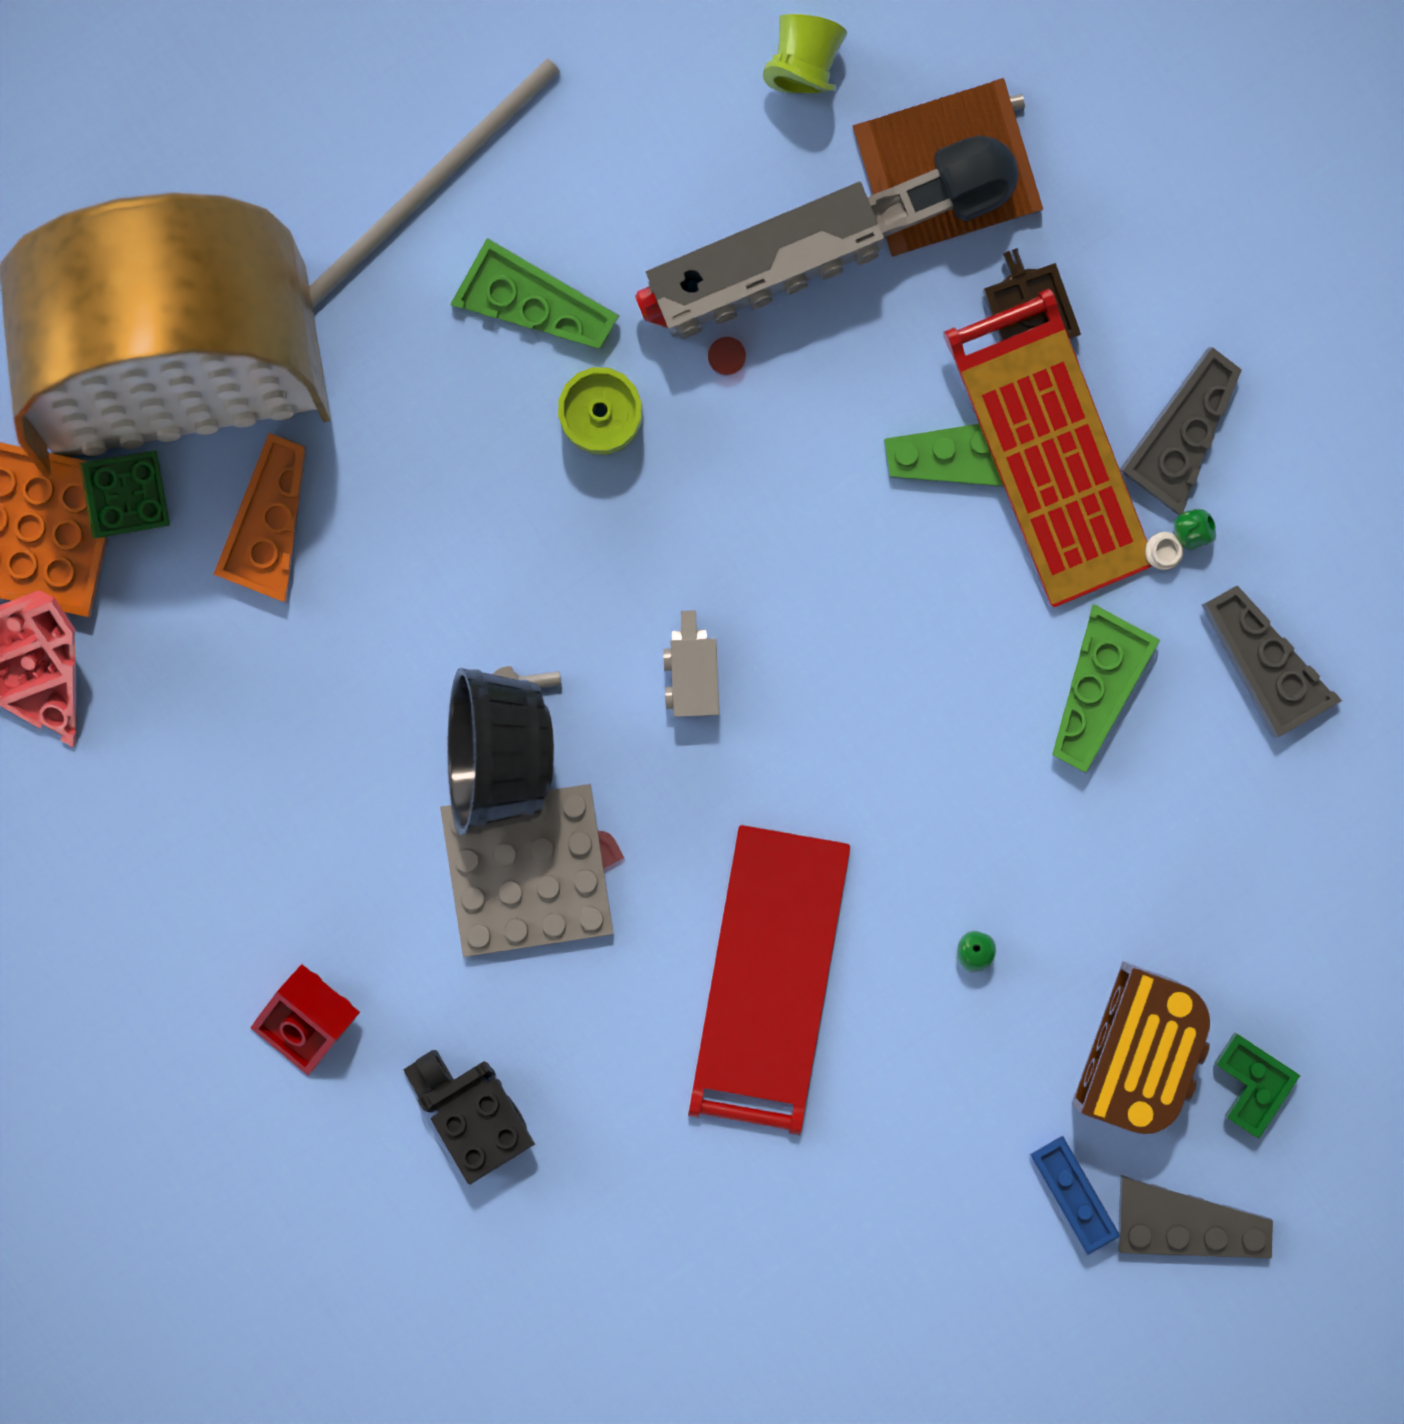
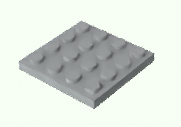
[440,784,614,957]

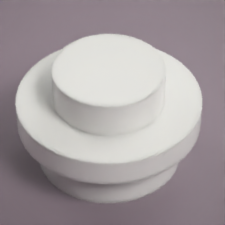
[1145,532,1184,570]

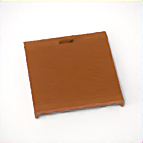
[852,78,1043,257]

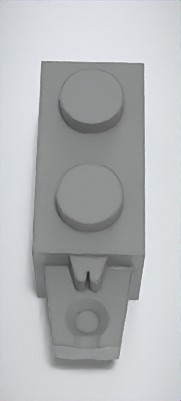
[663,610,719,717]

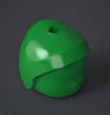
[1173,509,1216,550]
[957,931,996,973]

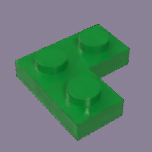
[1214,1032,1301,1139]

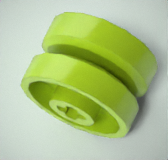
[558,367,643,455]

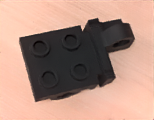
[403,1050,536,1185]

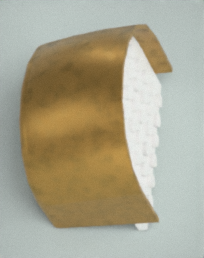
[0,192,331,476]

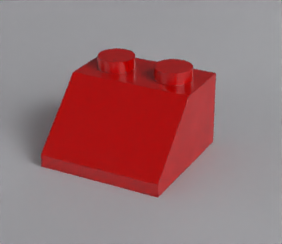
[250,964,360,1076]

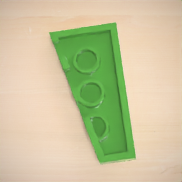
[450,238,620,349]
[884,424,1003,487]
[1052,604,1160,774]

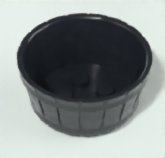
[447,667,554,835]

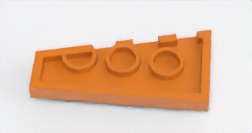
[213,433,306,603]

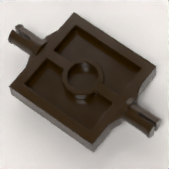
[982,248,1081,341]

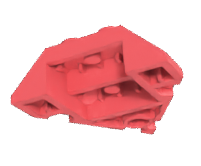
[0,590,76,748]

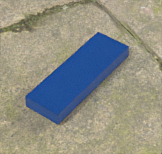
[1030,1136,1121,1255]

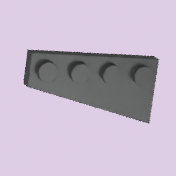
[1120,347,1242,515]
[1201,585,1342,738]
[1118,1175,1273,1258]

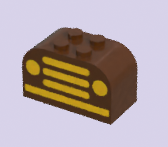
[1072,961,1210,1134]

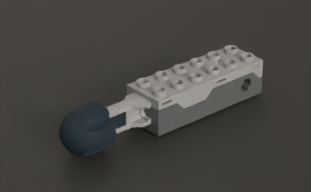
[635,135,1019,339]

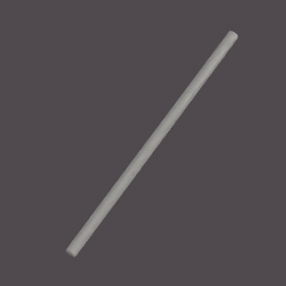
[309,58,560,309]

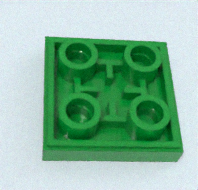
[79,450,170,539]

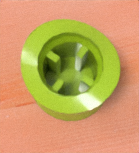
[763,14,847,94]

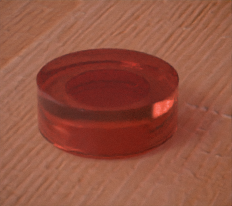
[708,337,746,376]

